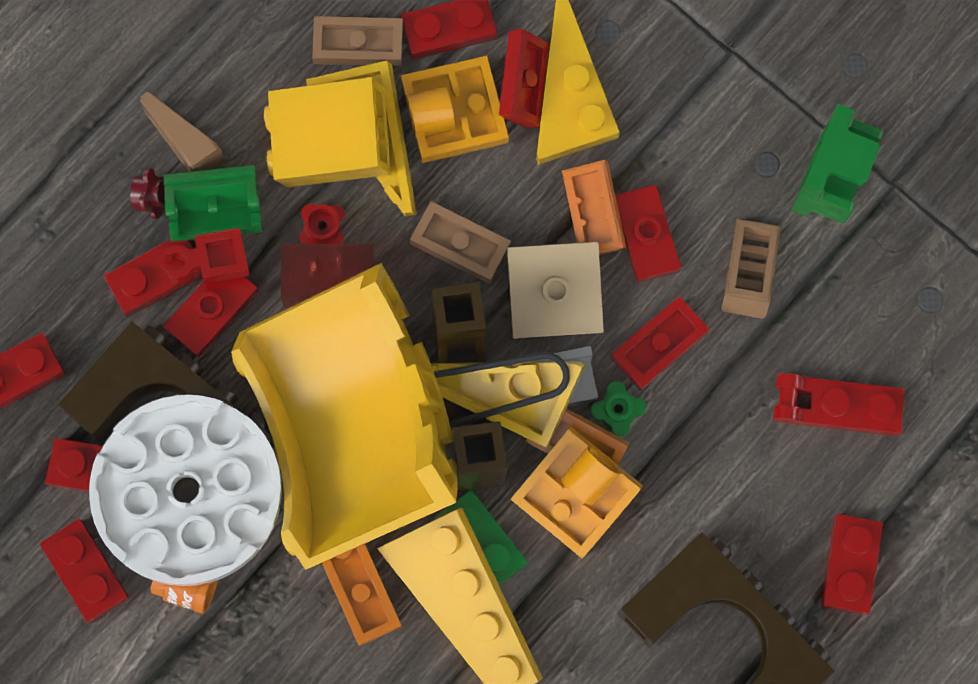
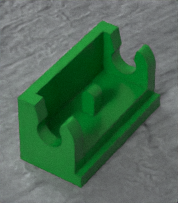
[164,165,262,242]

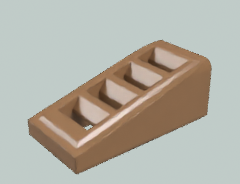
[140,92,224,172]
[721,218,781,319]

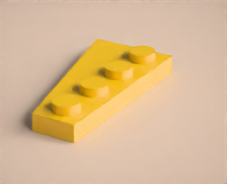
[377,508,543,684]

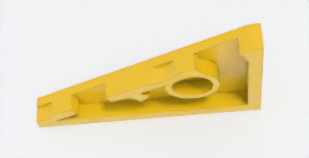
[536,0,620,165]
[306,60,417,217]
[431,361,586,447]

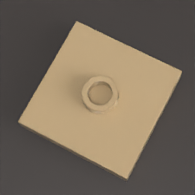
[507,242,604,339]

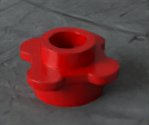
[299,204,345,249]

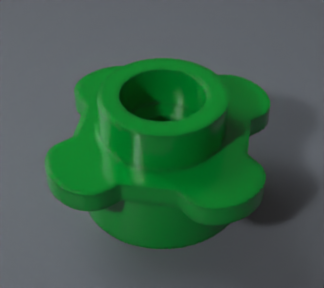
[591,382,646,436]

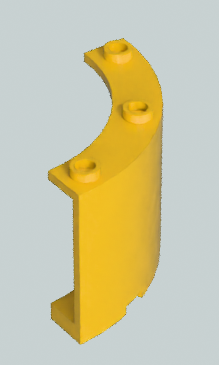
[231,263,458,570]

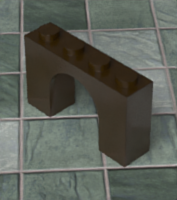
[431,282,507,493]
[58,321,274,503]
[617,532,835,684]

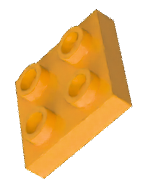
[401,56,509,163]
[510,426,643,559]

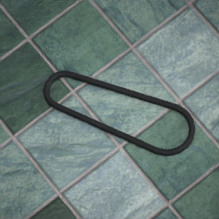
[434,352,570,428]

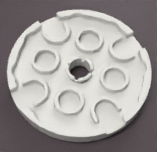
[89,395,282,586]

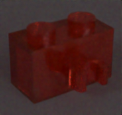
[281,244,375,308]

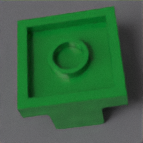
[791,104,884,224]

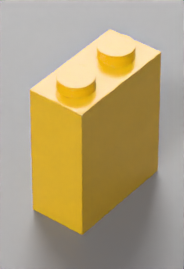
[264,77,391,188]

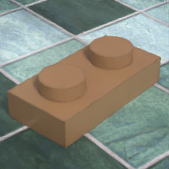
[312,16,403,66]
[410,201,511,284]

